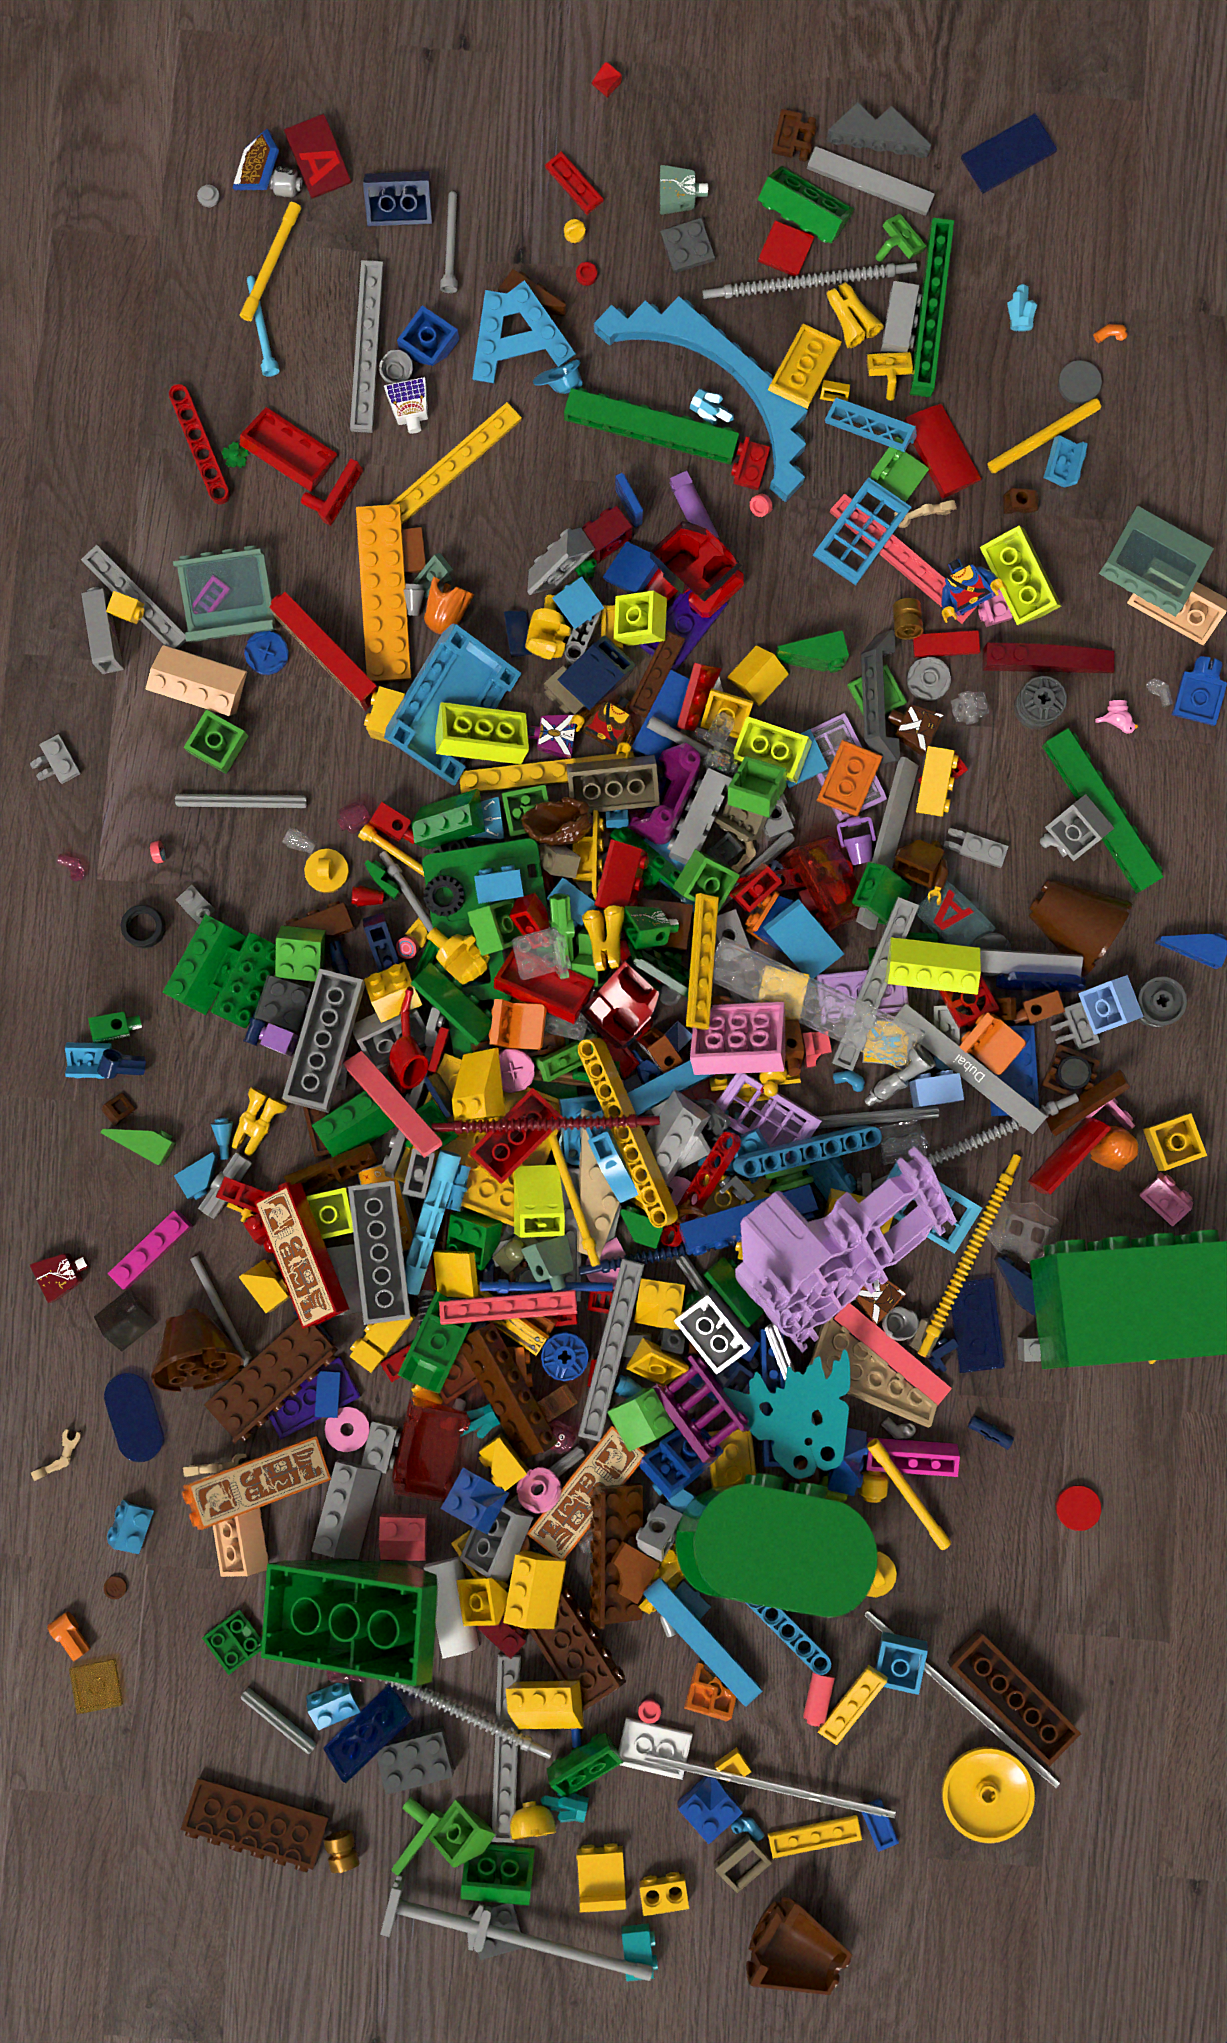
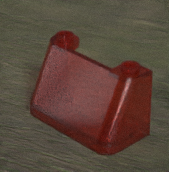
[779,835,860,934]
[391,1396,470,1503]

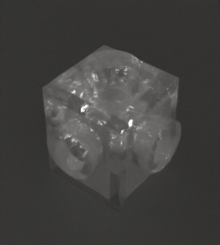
[951,691,990,725]

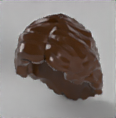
[521,797,591,846]

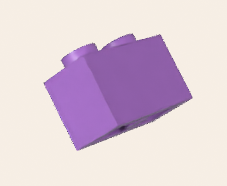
[259,1023,300,1057]

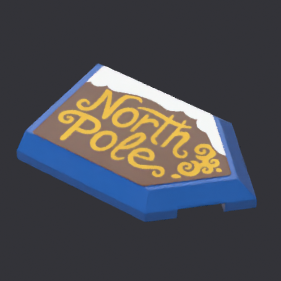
[233,129,279,190]

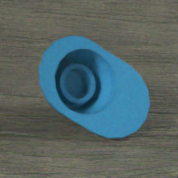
[533,360,583,394]

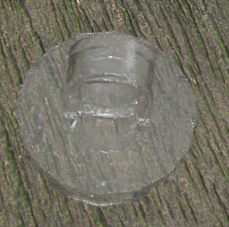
[693,712,735,753]

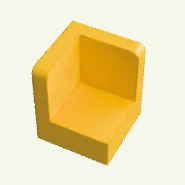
[715,1747,751,1782]

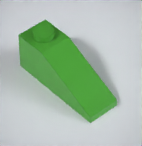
[100,1129,176,1166]

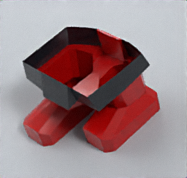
[644,521,744,618]
[580,938,663,1049]

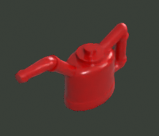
[387,987,428,1094]

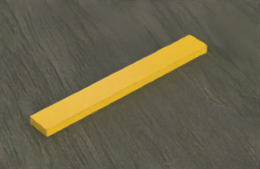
[389,402,522,525]

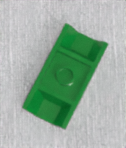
[398,1291,472,1394]

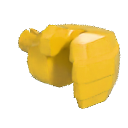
[525,595,572,660]
[427,927,490,984]

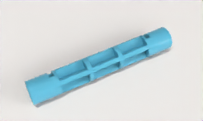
[405,1150,461,1295]

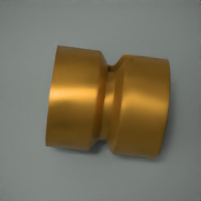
[892,598,923,640]
[323,1830,360,1873]

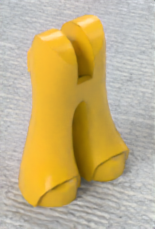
[826,282,884,348]
[582,906,624,971]

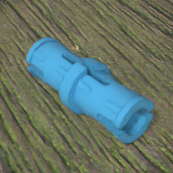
[446,1165,471,1212]

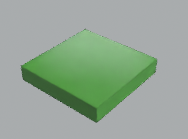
[847,664,907,715]

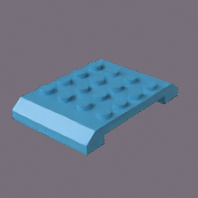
[384,624,521,786]

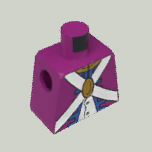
[527,715,576,759]

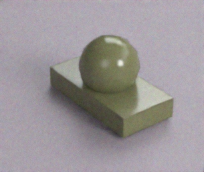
[492,1235,540,1274]

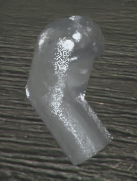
[1147,679,1173,707]

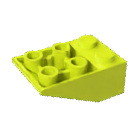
[514,1164,565,1238]

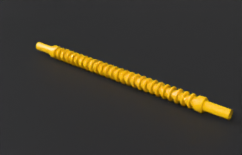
[918,1154,1021,1357]

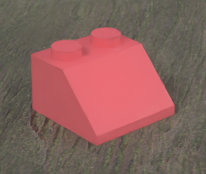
[379,1513,428,1561]

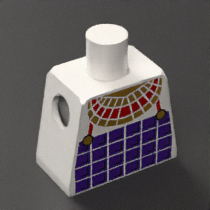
[384,377,428,434]

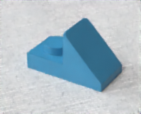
[606,809,629,830]

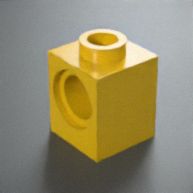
[106,591,144,624]

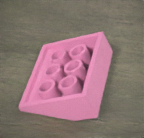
[690,1002,785,1075]

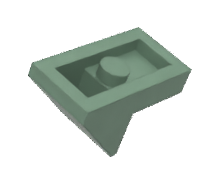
[413,553,453,599]

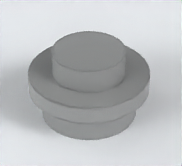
[197,185,219,207]

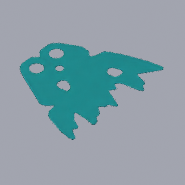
[723,1349,850,1479]

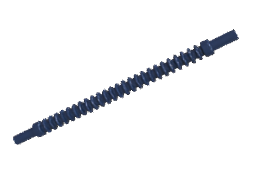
[578,1240,737,1276]

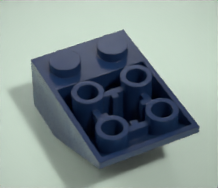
[557,635,636,710]
[684,1354,755,1403]

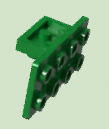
[209,932,276,1028]

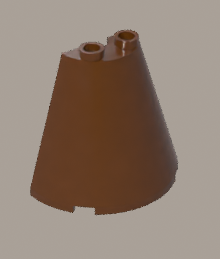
[1029,879,1133,977]
[746,1897,852,1995]

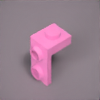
[1086,1098,1135,1130]

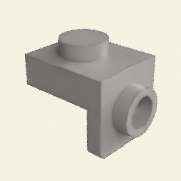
[176,885,215,924]

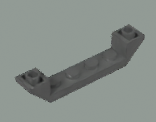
[861,630,900,764]

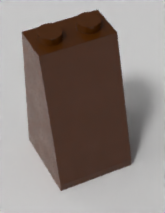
[605,898,693,954]

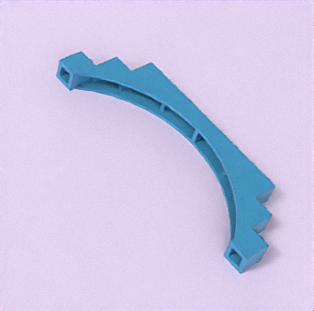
[594,296,808,503]

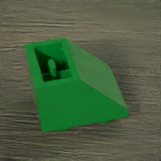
[620,1206,663,1249]
[446,1209,503,1270]

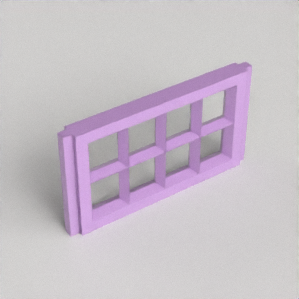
[715,1073,822,1161]

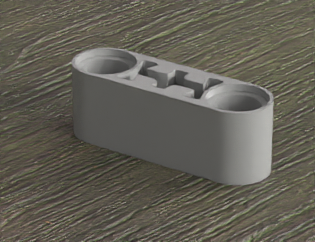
[564,611,601,665]

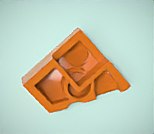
[684,1662,736,1721]

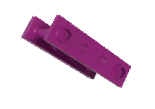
[652,1355,751,1463]

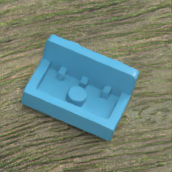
[1044,435,1088,488]
[65,1042,112,1079]
[107,1499,154,1554]
[306,1679,361,1730]

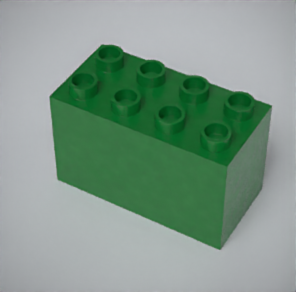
[1030,1230,1227,1369]

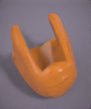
[424,577,474,634]
[1090,1126,1138,1172]

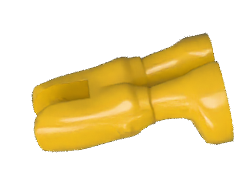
[232,1087,288,1156]

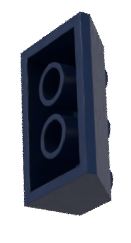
[363,171,432,226]

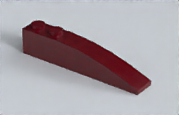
[983,643,1114,673]

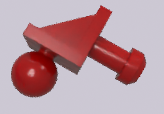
[243,1213,273,1253]

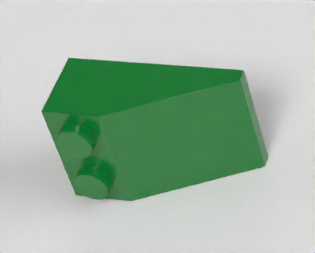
[775,630,849,673]

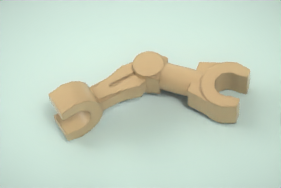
[894,500,957,528]
[731,840,756,874]
[31,1429,81,1481]
[183,1454,247,1477]

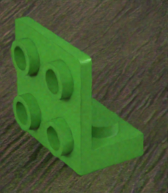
[870,437,929,503]

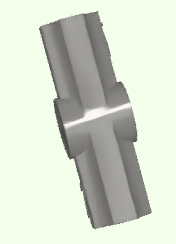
[198,1152,253,1219]

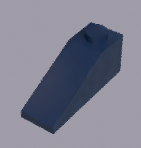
[363,912,400,972]

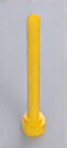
[358,823,424,876]

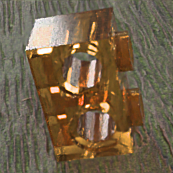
[537,1383,579,1423]

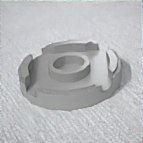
[907,657,951,701]

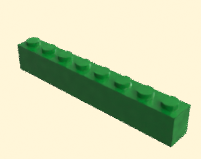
[909,218,954,398]
[564,388,739,465]
[1042,728,1164,894]

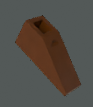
[498,269,566,316]
[284,901,356,938]

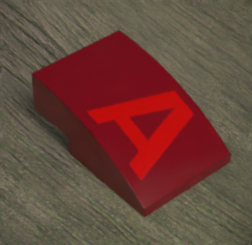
[284,114,351,199]

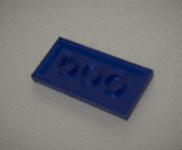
[961,114,1057,194]
[948,1278,1005,1373]
[323,1684,413,1783]

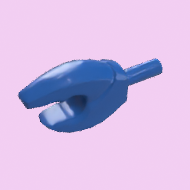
[631,1049,663,1085]

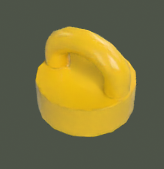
[564,219,585,243]

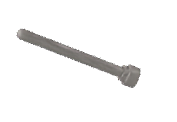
[440,191,458,293]

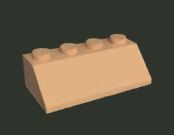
[1127,558,1227,646]
[146,645,247,716]
[213,1507,269,1577]

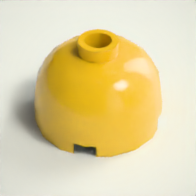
[510,1801,556,1840]

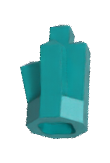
[455,1403,501,1438]
[541,1792,589,1823]

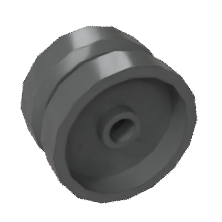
[1134,977,1187,1028]

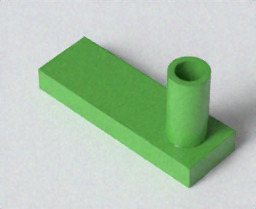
[531,1033,597,1082]
[391,1797,444,1876]

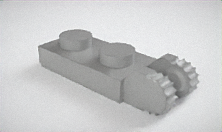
[943,828,1009,868]

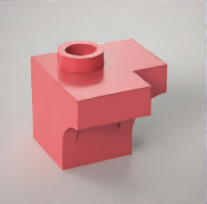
[801,1030,832,1069]

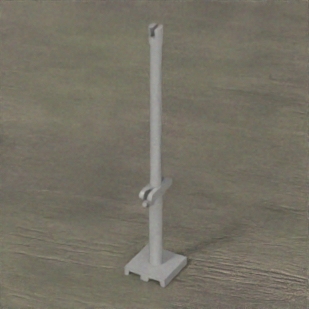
[380,1875,653,1981]

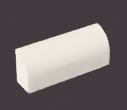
[424,1556,480,1658]

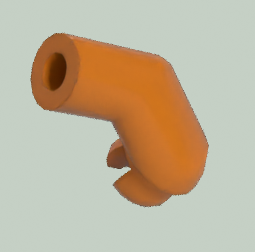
[1093,324,1128,343]

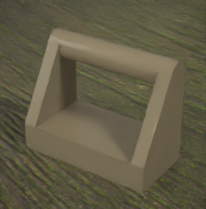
[714,1833,772,1893]

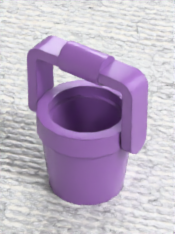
[837,816,876,865]

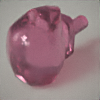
[326,1670,366,1684]

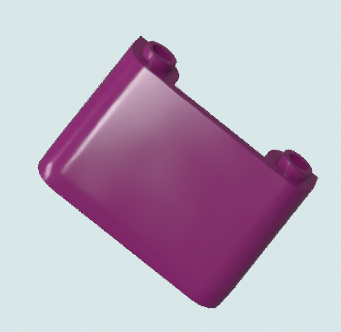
[627,743,701,845]

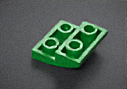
[202,1609,262,1675]

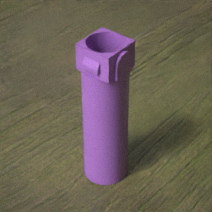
[670,471,720,540]

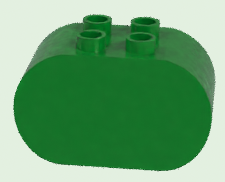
[675,1473,878,1617]

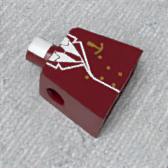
[30,1253,89,1303]

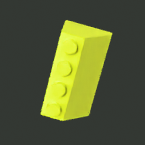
[980,526,1061,625]
[435,702,529,764]
[885,937,981,995]

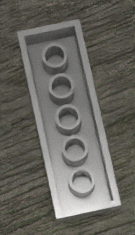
[282,968,365,1113]
[348,1181,411,1325]

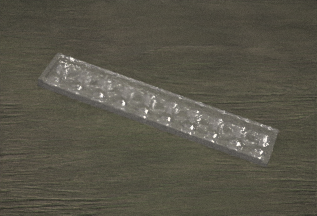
[713,937,925,1070]

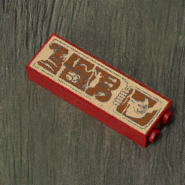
[269,592,378,711]
[254,1182,350,1329]

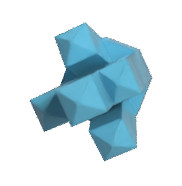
[1007,284,1037,331]
[689,388,734,425]

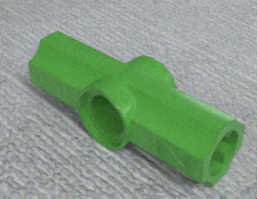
[549,893,575,964]

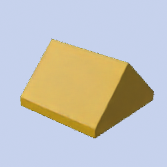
[727,645,789,707]
[700,688,754,738]
[626,1338,689,1385]
[456,1578,508,1626]

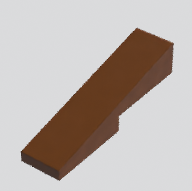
[283,1143,378,1196]

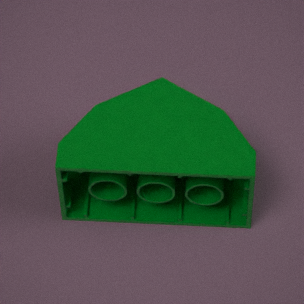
[261,1559,438,1686]

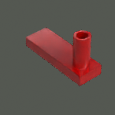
[301,459,363,526]

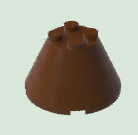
[151,1308,244,1392]

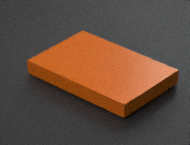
[816,740,883,817]

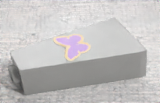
[81,587,124,674]

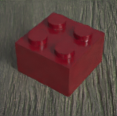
[582,506,632,564]

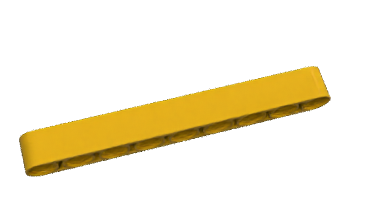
[578,1037,678,1228]

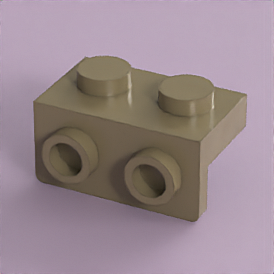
[714,801,767,842]

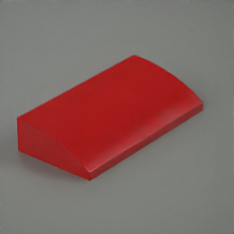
[904,404,981,500]
[240,407,337,492]
[494,945,595,1024]
[1027,1117,1111,1195]

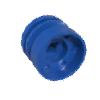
[541,1331,589,1381]

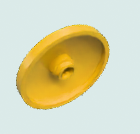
[942,1747,1035,1843]

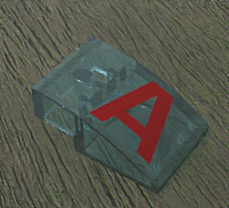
[916,880,996,947]

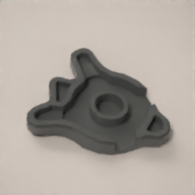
[684,1095,731,1142]

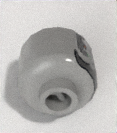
[269,166,302,198]

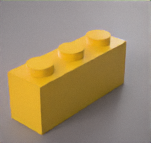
[916,746,959,817]

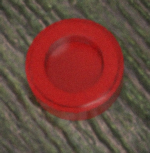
[576,262,597,286]

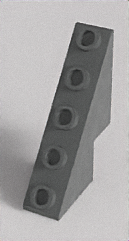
[827,102,932,158]

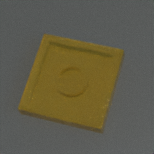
[69,1658,123,1714]

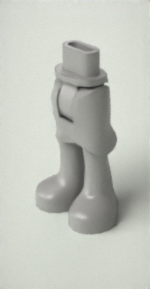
[864,1045,936,1106]

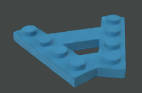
[472,280,576,384]

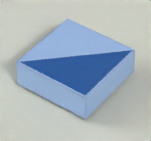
[664,1021,692,1052]

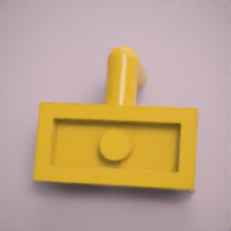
[867,352,913,401]

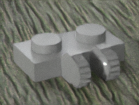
[30,734,81,784]
[1050,1002,1100,1050]
[424,1007,447,1048]

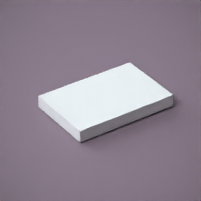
[618,1717,693,1780]

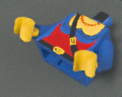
[941,559,1007,623]

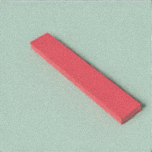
[343,1051,443,1158]
[439,1290,577,1325]
[833,1303,952,1406]

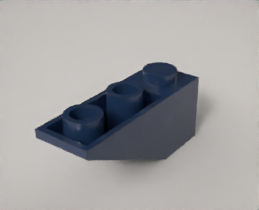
[994,1256,1036,1317]

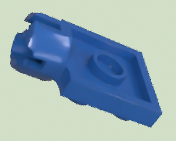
[1172,656,1227,726]

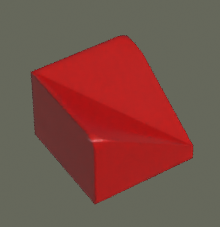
[591,62,622,98]

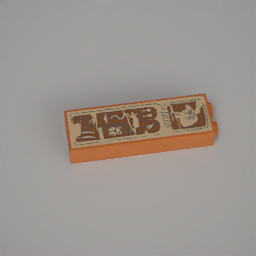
[527,1424,647,1560]
[182,1436,331,1530]

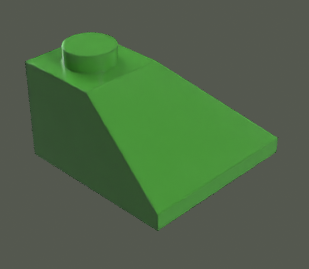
[428,1800,496,1867]

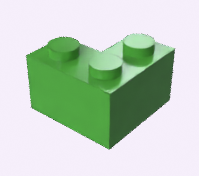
[502,785,549,841]
[569,926,612,986]

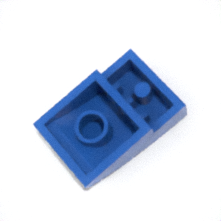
[639,1418,724,1500]

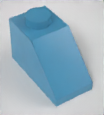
[174,1152,219,1200]

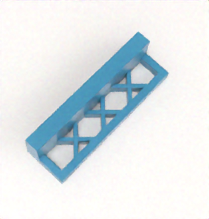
[825,397,917,452]

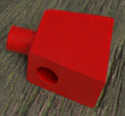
[369,802,414,844]

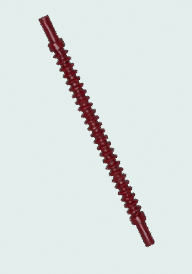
[432,1114,660,1134]

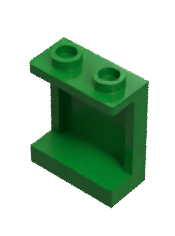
[852,862,912,925]

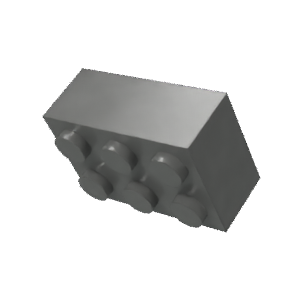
[375,1725,455,1795]

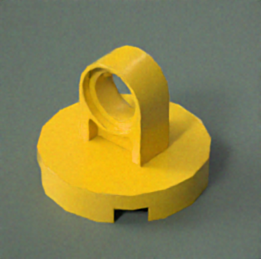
[304,849,349,893]
[866,1551,897,1597]

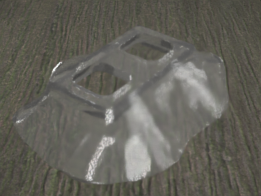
[986,1201,1060,1263]

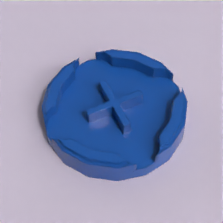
[244,631,289,675]

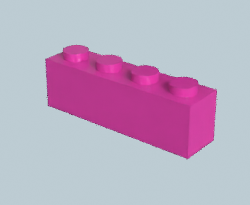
[107,1210,194,1290]
[865,1437,960,1477]

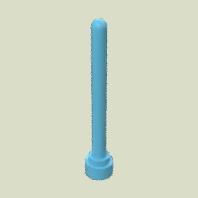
[247,276,280,376]

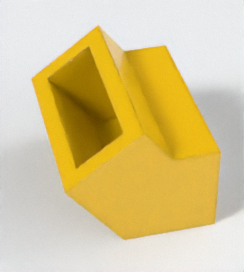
[820,380,850,402]

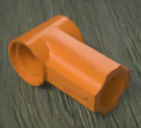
[47,1611,91,1661]

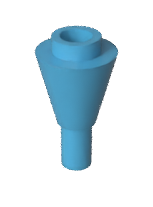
[211,1118,233,1160]

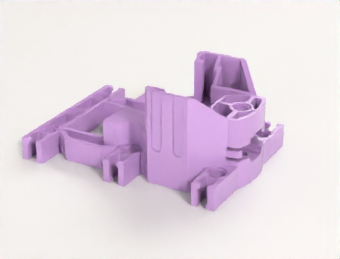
[736,1147,957,1352]

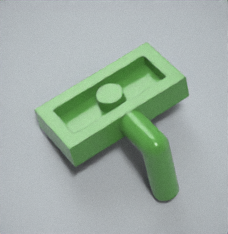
[875,214,927,262]

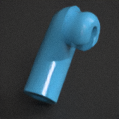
[833,1070,865,1092]
[731,1817,765,1842]

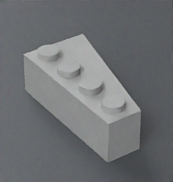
[667,768,732,865]

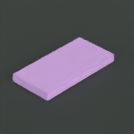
[816,970,909,1019]

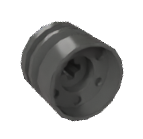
[1014,676,1067,730]

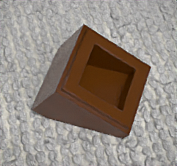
[102,1093,136,1126]

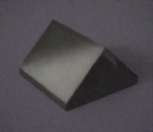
[94,1288,158,1352]

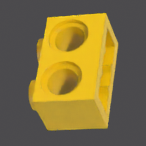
[639,1872,689,1916]

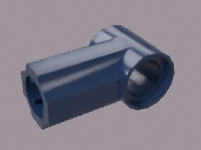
[97,1049,146,1079]

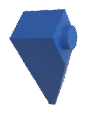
[1155,933,1227,969]

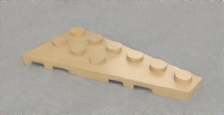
[577,1108,645,1259]
[809,1317,937,1427]

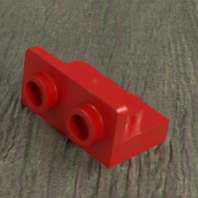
[731,436,770,490]

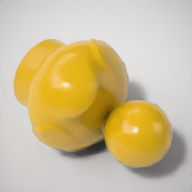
[759,1068,788,1097]

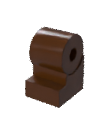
[1003,488,1039,514]

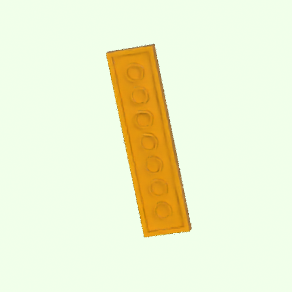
[356,504,412,682]

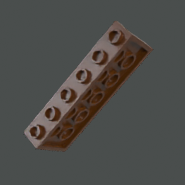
[204,1319,338,1444]
[460,1322,558,1461]
[590,1483,643,1629]
[527,1582,626,1712]
[180,1778,329,1872]

